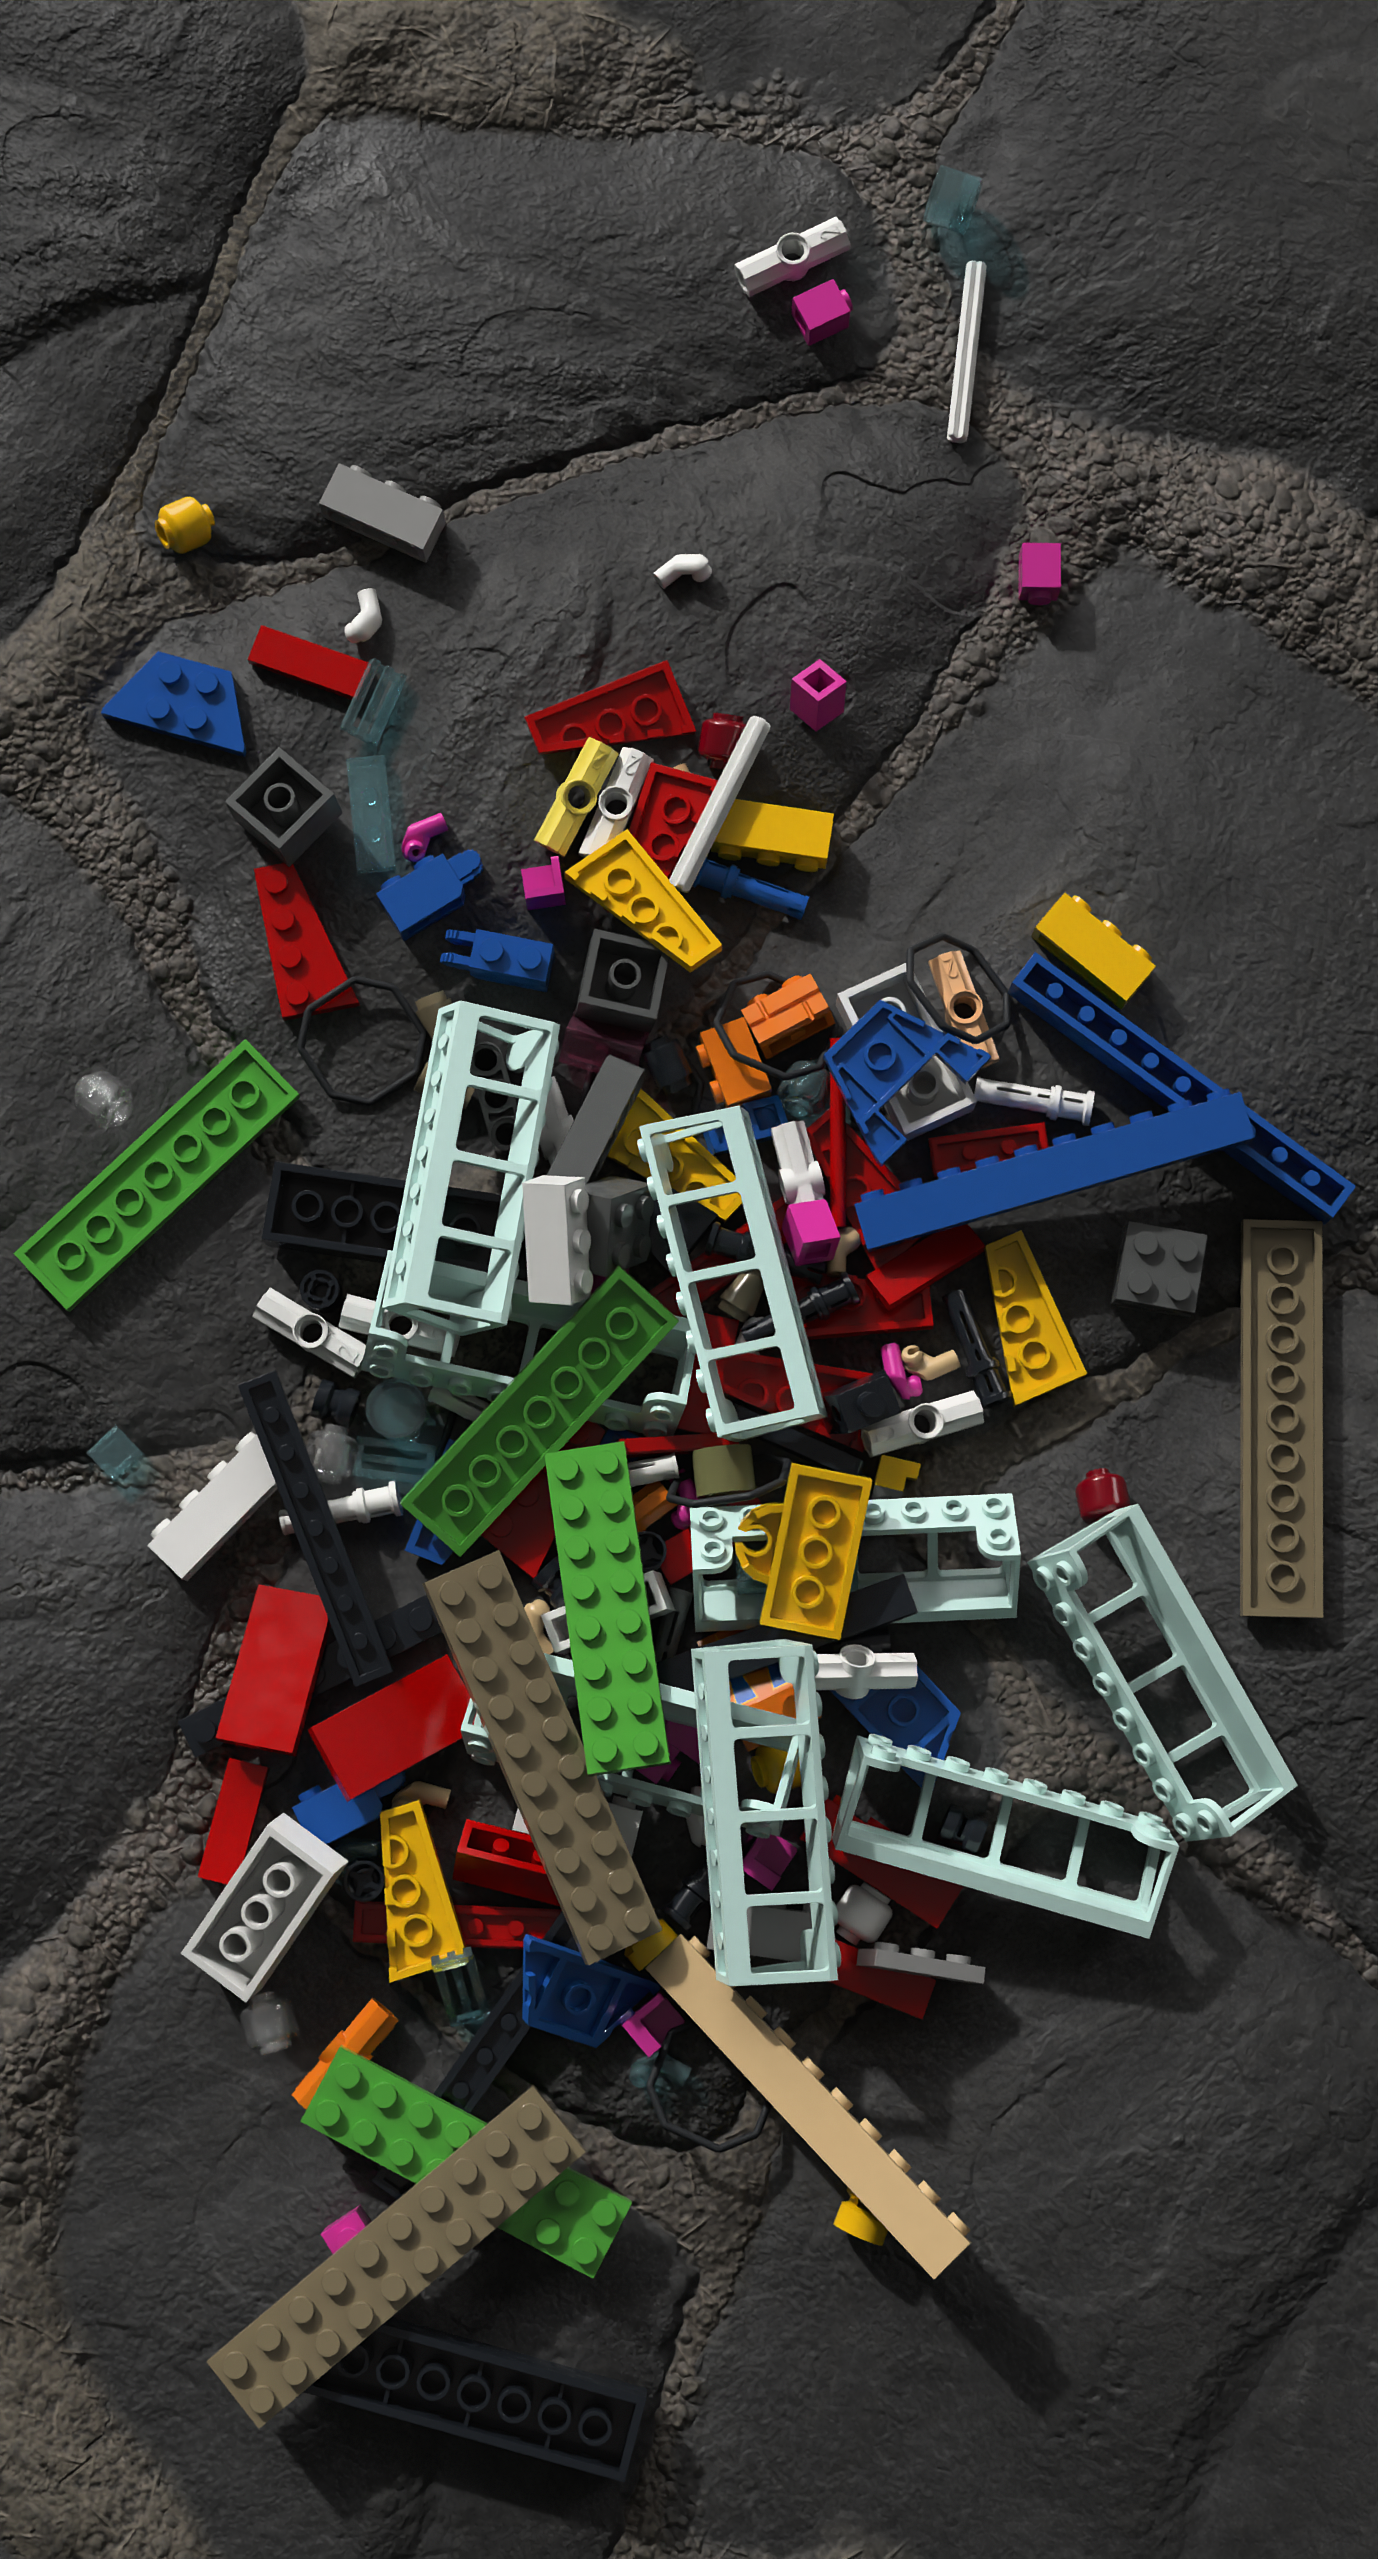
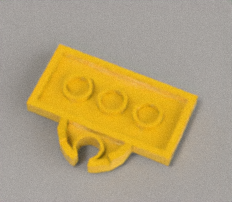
[735,1463,873,1640]

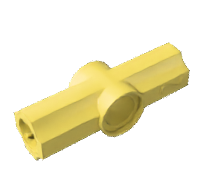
[534,737,619,857]

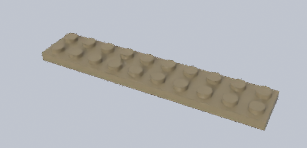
[1240,1219,1323,1618]
[422,1550,662,1965]
[207,2085,586,2429]

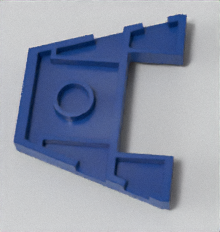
[823,1000,992,1167]

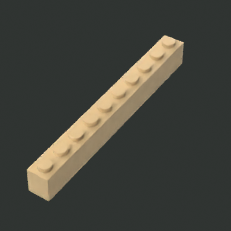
[645,1934,972,2279]

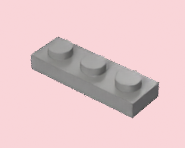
[856,1942,986,1984]

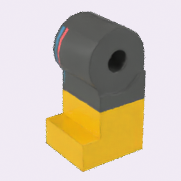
[870,1455,921,1500]

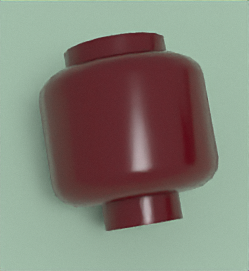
[698,713,746,770]
[1075,1468,1131,1525]

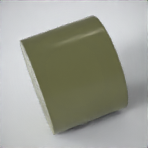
[692,1444,756,1499]

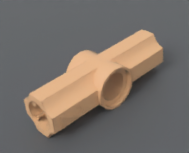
[928,950,1000,1069]

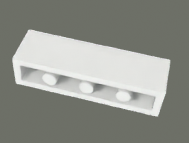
[147,1432,278,1581]

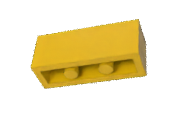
[711,799,834,872]
[1031,892,1156,1010]

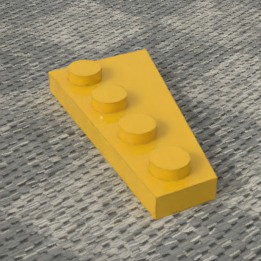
[564,829,722,973]
[607,1089,743,1223]

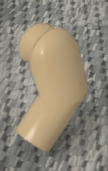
[901,1345,961,1381]

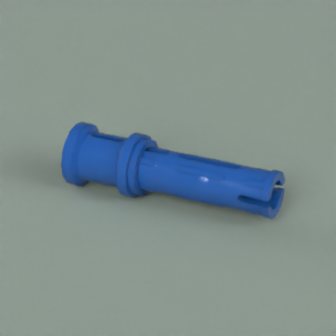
[692,857,809,920]

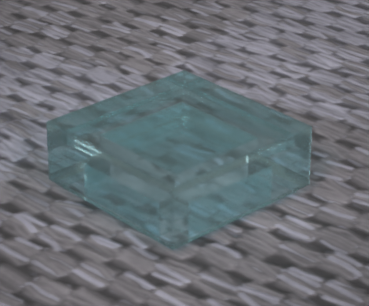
[87,1425,145,1482]

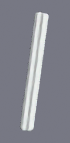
[947,260,987,443]
[669,716,770,893]

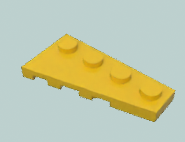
[984,1230,1087,1407]
[380,1799,469,1983]

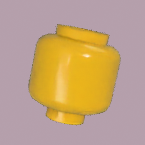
[155,497,215,554]
[751,1745,801,1794]

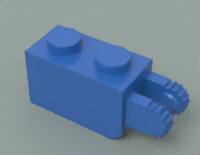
[376,849,483,941]
[440,929,555,992]
[292,1771,407,1845]

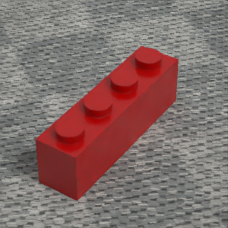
[798,1794,963,1928]
[453,1819,560,1906]

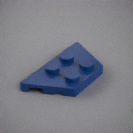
[101,651,247,757]
[829,1666,961,1789]
[522,1934,661,2048]

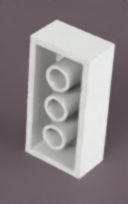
[835,963,977,1141]
[181,1813,349,2002]

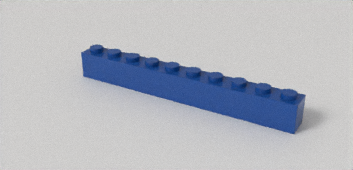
[1008,952,1356,1225]
[854,1088,1255,1253]

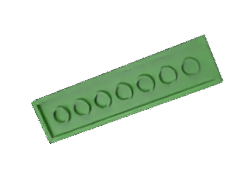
[13,1039,300,1312]
[400,1265,679,1557]
[544,1441,671,1777]
[300,2045,632,2279]

